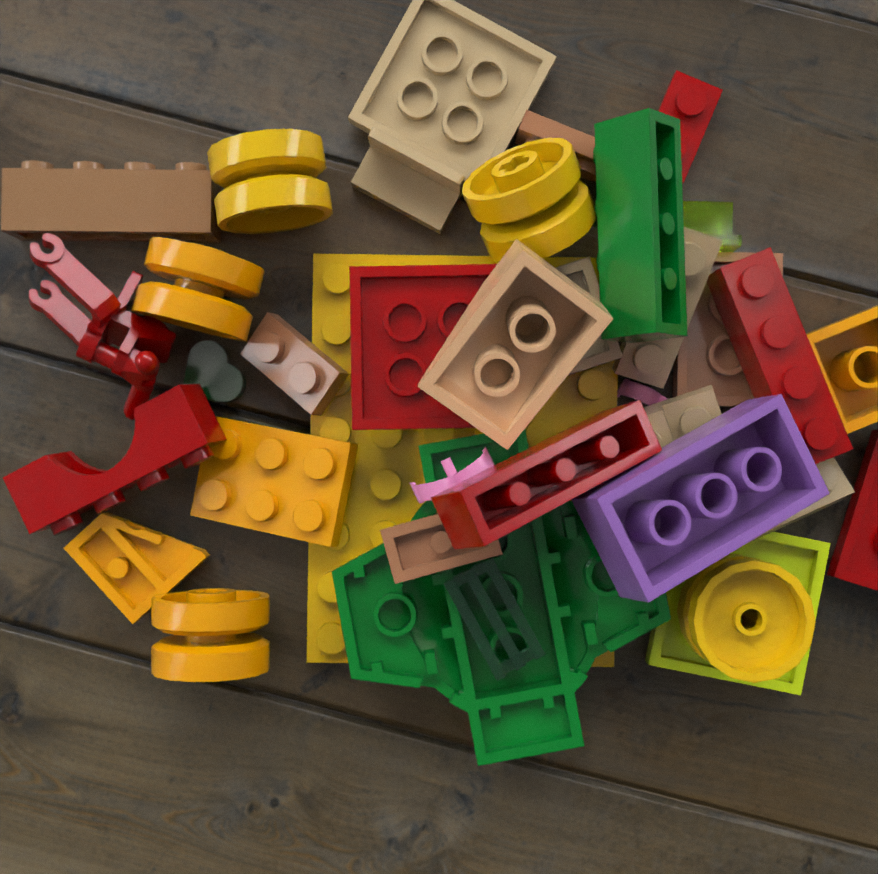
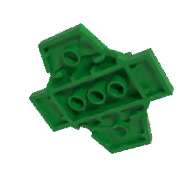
[332,429,671,766]

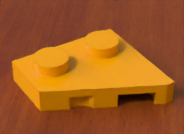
[64,512,210,624]

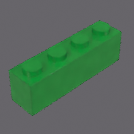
[593,108,688,343]

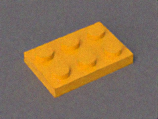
[190,416,358,547]

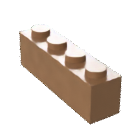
[1,160,222,243]

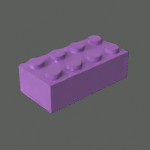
[572,394,830,603]

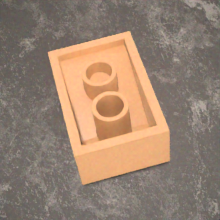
[418,239,614,450]

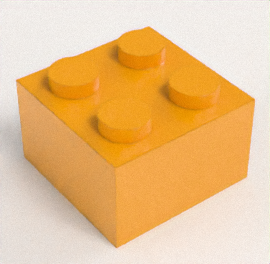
[806,305,878,434]

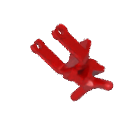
[28,233,176,420]

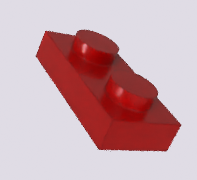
[658,70,723,184]

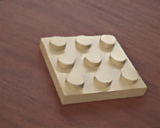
[348,0,557,181]

